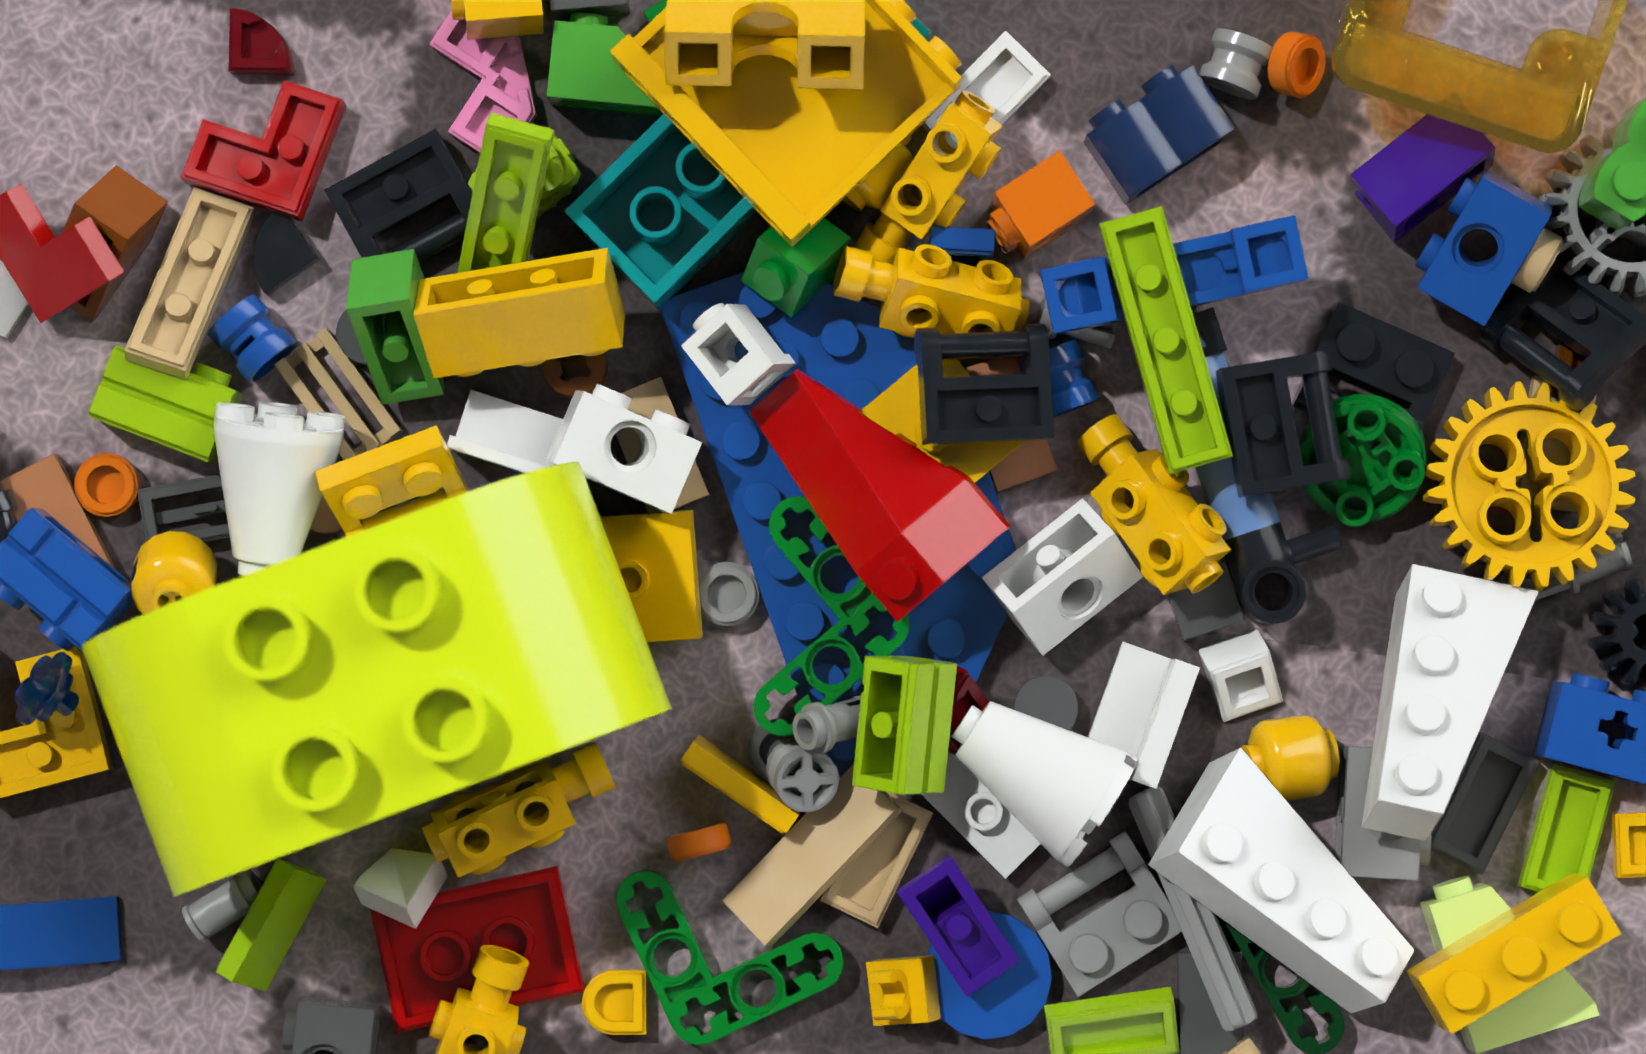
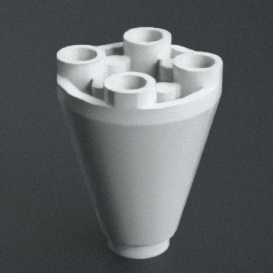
[213,402,346,576]

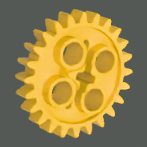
[1423,381,1635,591]

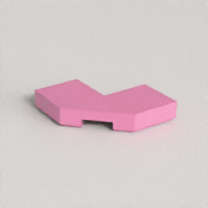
[429,10,537,154]

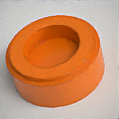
[1268,31,1326,98]
[74,453,141,517]
[665,821,732,862]

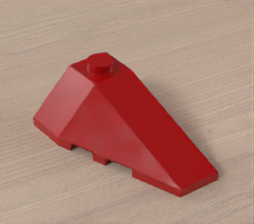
[749,369,1011,622]

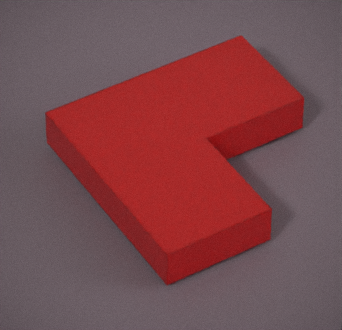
[180,80,347,222]
[0,183,124,323]

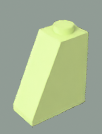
[1420,876,1599,1054]

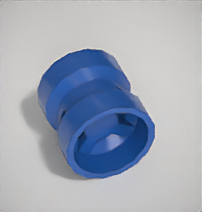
[207,294,298,384]
[1019,339,1100,418]

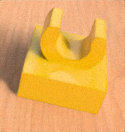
[866,955,941,1026]

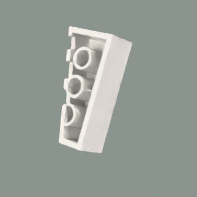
[1362,564,1539,841]
[1148,747,1414,1013]

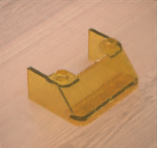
[1331,0,1628,153]

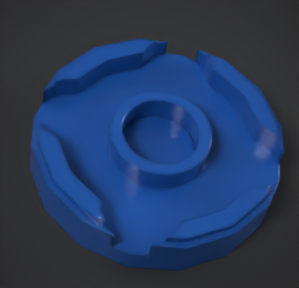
[928,910,1052,1040]

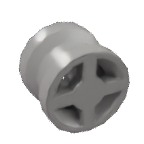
[1199,28,1273,99]
[766,737,839,813]

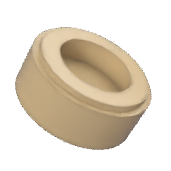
[1511,227,1564,293]

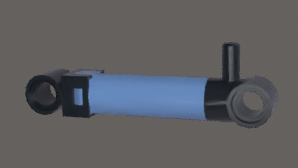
[1191,306,1342,624]

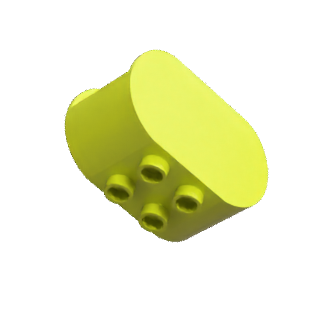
[81,461,672,897]

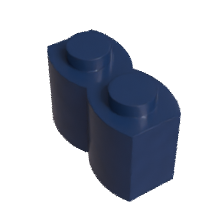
[1083,65,1236,205]

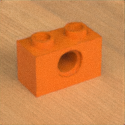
[986,150,1096,260]

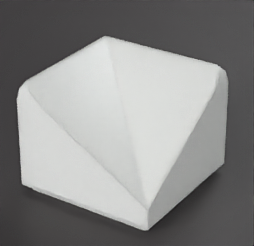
[353,848,448,929]

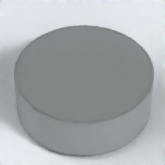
[699,562,759,626]

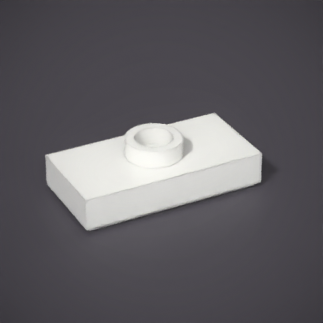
[921,753,1040,879]

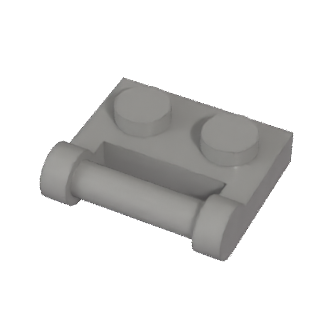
[1017,831,1182,997]

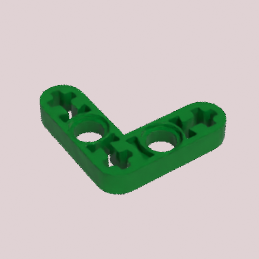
[753,496,910,736]
[616,869,844,1045]

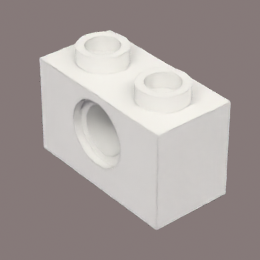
[545,384,702,514]
[982,498,1143,656]

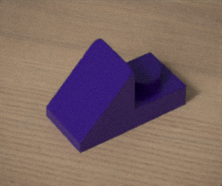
[896,854,1020,997]

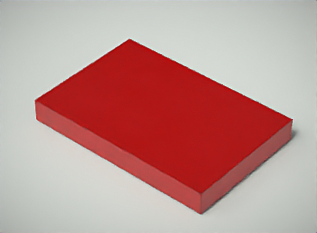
[370,865,585,1033]

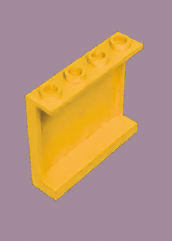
[610,0,962,248]

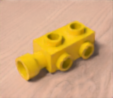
[853,90,1004,264]
[833,244,1029,358]
[1077,414,1231,595]
[422,742,616,878]
[429,945,529,1054]

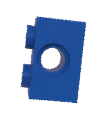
[1415,169,1553,326]

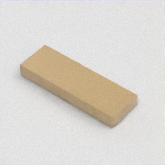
[124,187,254,380]
[722,764,903,947]

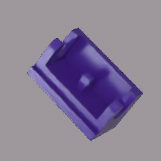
[1350,96,1496,243]

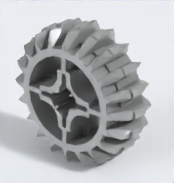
[1539,126,1646,298]

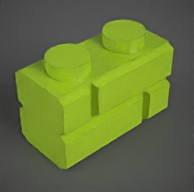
[88,345,243,465]
[852,656,957,795]

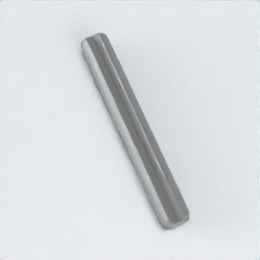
[1129,787,1258,1031]

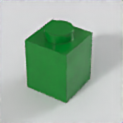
[741,218,851,317]

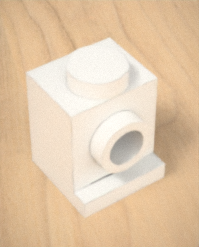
[681,303,796,406]

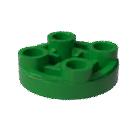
[1299,394,1427,526]

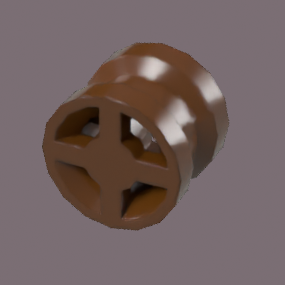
[542,353,608,399]

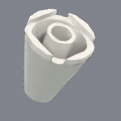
[951,701,1138,867]

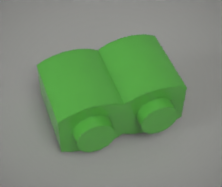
[1579,97,1646,230]

